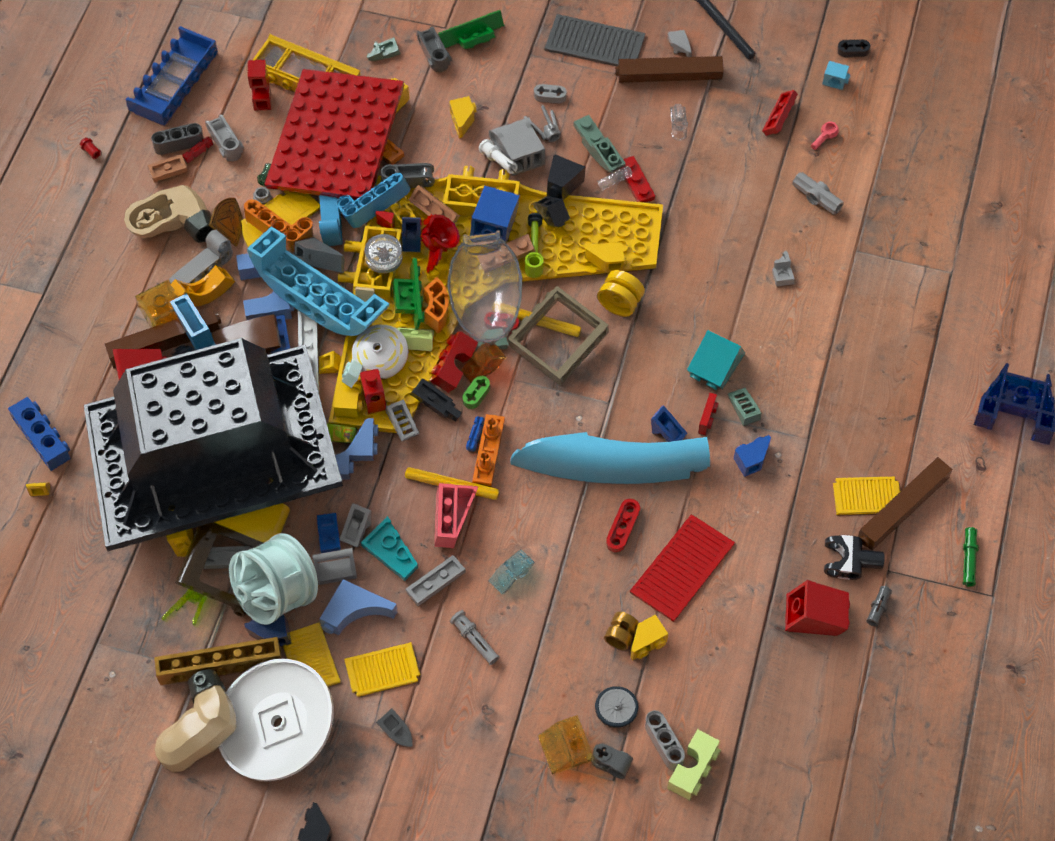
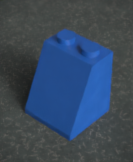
[470,186,520,248]

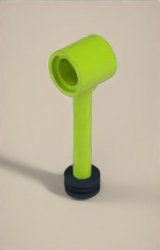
[525,213,544,278]

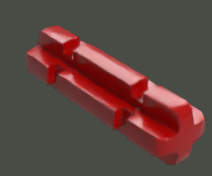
[182,136,213,163]

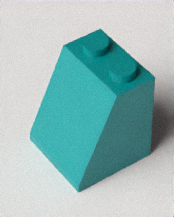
[687,330,745,390]

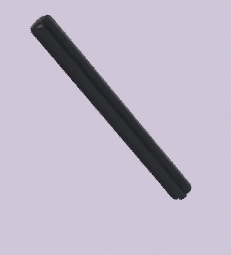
[696,0,755,60]

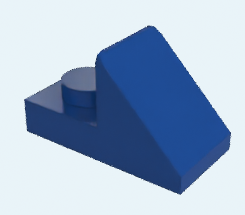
[651,405,687,442]

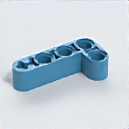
[336,173,410,228]
[319,195,343,247]

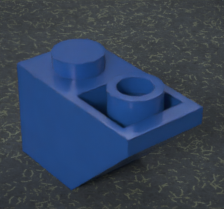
[733,435,771,477]

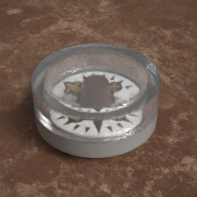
[364,234,403,273]

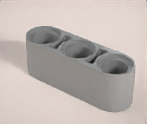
[645,710,685,771]

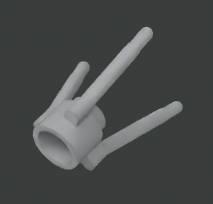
[524,105,561,142]

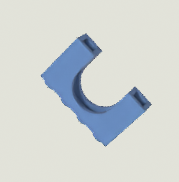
[236,253,294,320]

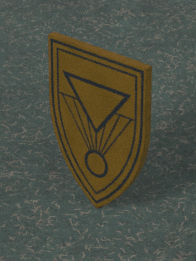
[209,198,243,247]

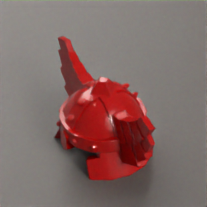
[420,214,460,274]

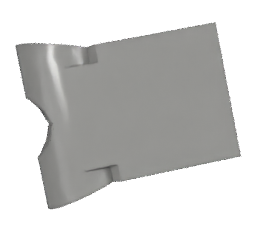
[489,117,545,176]

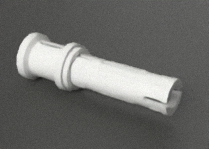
[479,139,518,174]

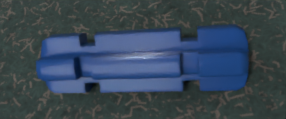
[466,416,485,452]

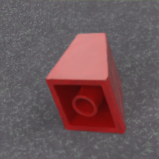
[113,349,167,380]
[785,580,850,636]

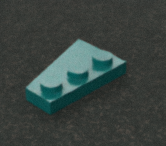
[361,516,418,581]

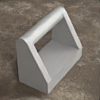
[312,548,357,585]

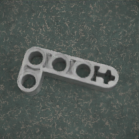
[167,230,233,291]

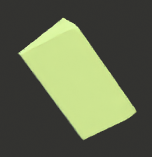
[397,327,434,351]

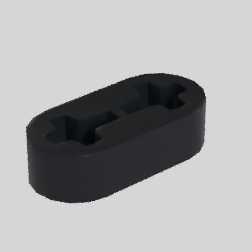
[837,39,871,57]

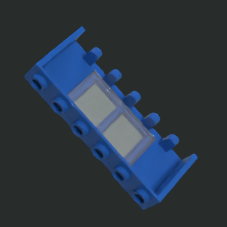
[125,26,218,126]

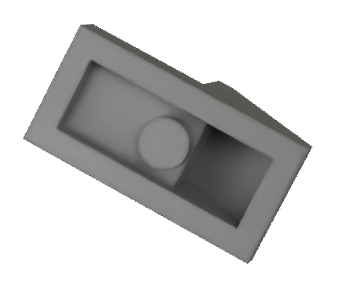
[340,503,371,547]

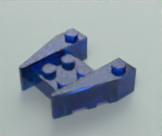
[973,363,1055,445]

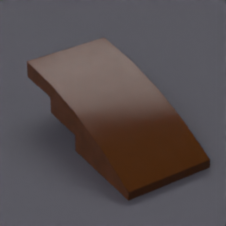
[211,314,281,354]

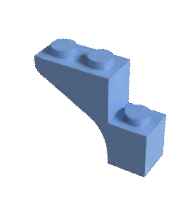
[335,418,378,480]

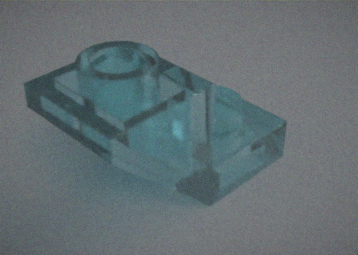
[488,549,535,594]

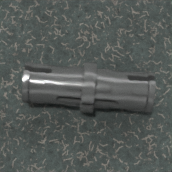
[866,586,892,627]

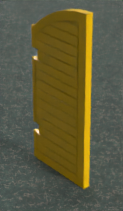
[241,191,320,247]

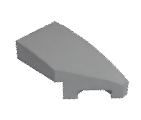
[667,30,692,57]
[772,251,795,287]

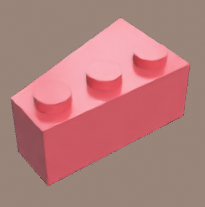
[434,483,478,548]

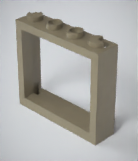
[508,286,609,386]

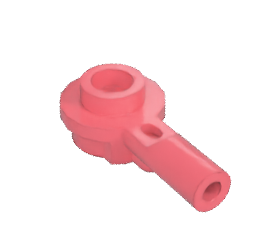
[811,121,839,150]

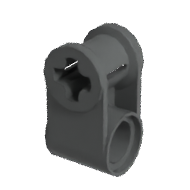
[591,743,633,779]

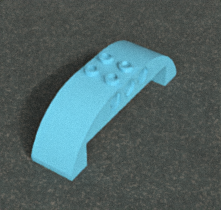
[247,226,389,336]

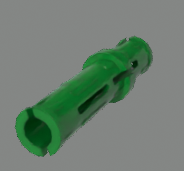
[962,527,979,587]

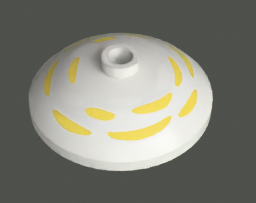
[352,324,408,379]

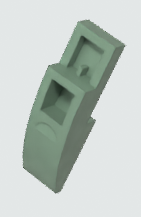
[573,115,626,172]

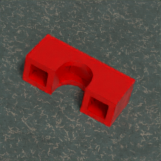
[248,60,271,111]
[430,331,478,393]

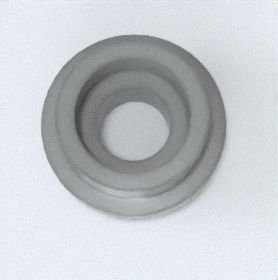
[253,187,271,204]

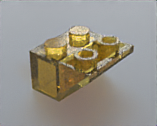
[538,715,592,774]

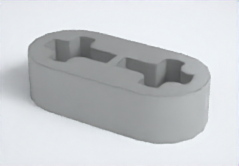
[534,84,567,103]

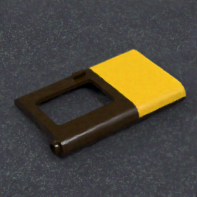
[175,503,290,617]

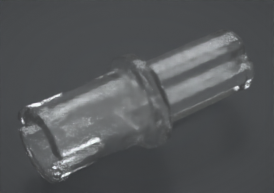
[597,166,633,191]

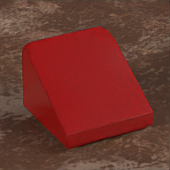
[375,211,395,228]

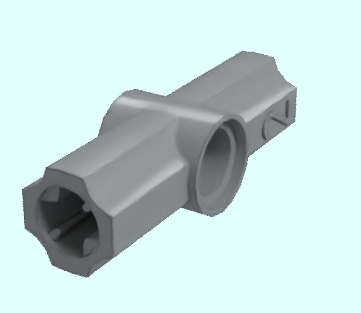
[792,172,844,215]

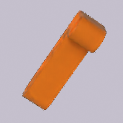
[244,199,314,252]

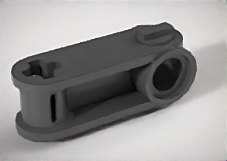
[416,26,452,72]
[381,163,435,188]

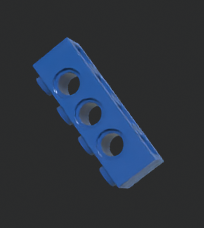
[8,396,71,471]

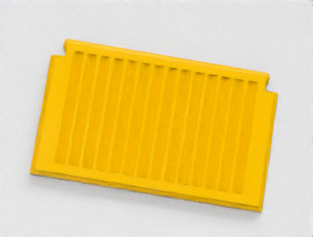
[833,476,900,515]
[283,622,341,687]
[344,642,420,697]

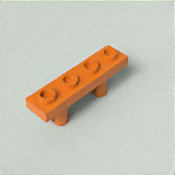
[472,414,505,487]

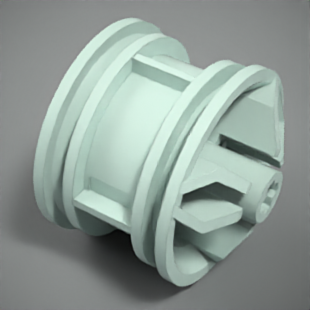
[229,533,318,624]

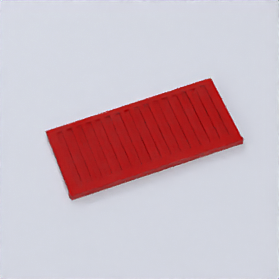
[630,514,735,622]

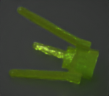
[161,589,207,625]

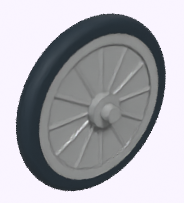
[595,686,639,728]

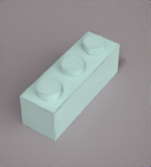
[342,359,362,388]

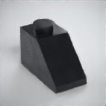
[533,196,570,228]

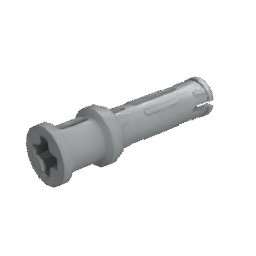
[450,610,500,665]

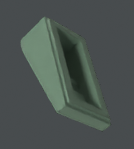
[728,388,762,426]

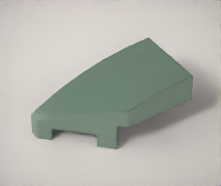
[367,37,401,61]

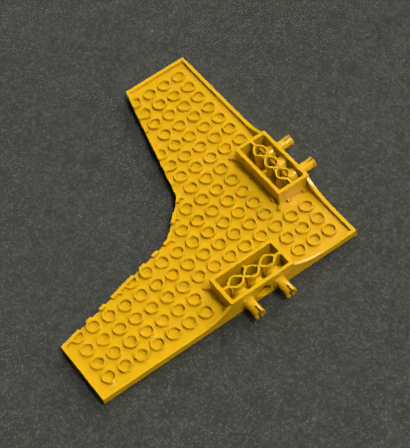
[328,166,663,434]

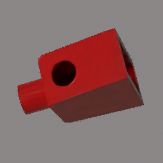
[360,369,386,414]

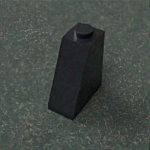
[547,154,586,200]

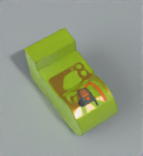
[327,423,357,443]

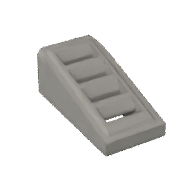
[385,399,420,441]

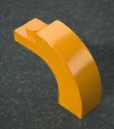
[170,265,235,307]

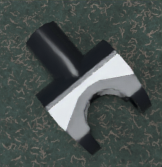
[824,535,885,580]

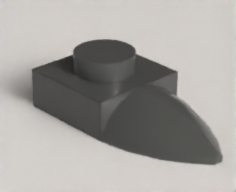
[376,708,413,747]

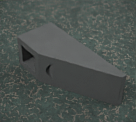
[295,237,345,273]

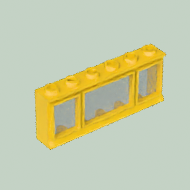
[253,34,361,92]

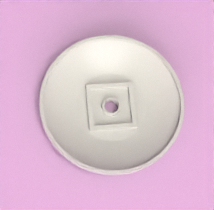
[218,659,334,781]

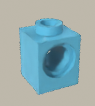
[822,61,851,90]

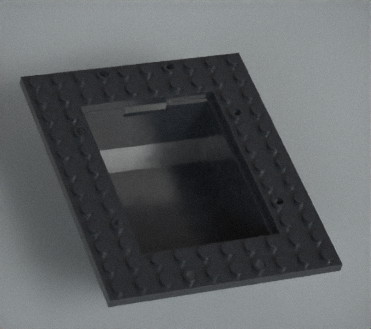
[84,338,343,551]

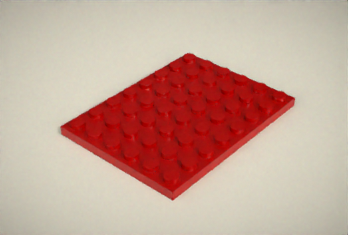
[265,69,404,200]

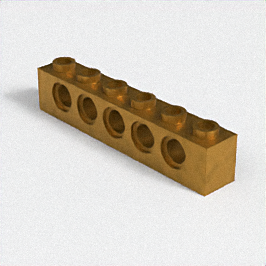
[154,637,282,686]

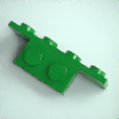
[438,10,504,49]
[393,258,425,330]

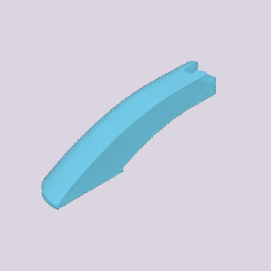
[510,432,710,484]

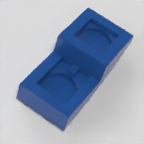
[317,513,341,553]

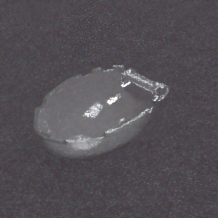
[447,230,523,345]

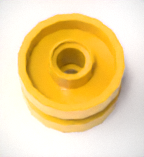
[597,270,645,317]

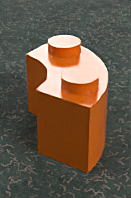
[424,277,449,334]

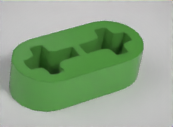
[463,376,490,409]

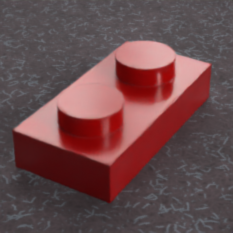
[698,393,719,435]

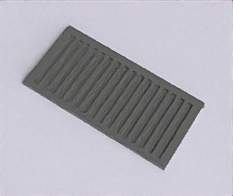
[544,14,646,66]

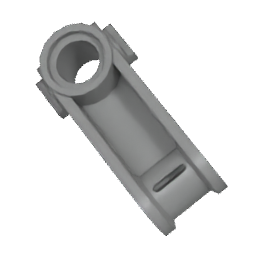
[205,114,244,161]

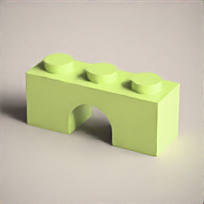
[667,729,721,800]

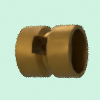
[604,612,639,650]

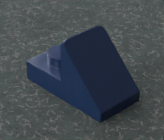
[402,217,422,252]

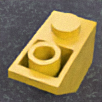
[585,242,625,272]
[631,614,668,661]

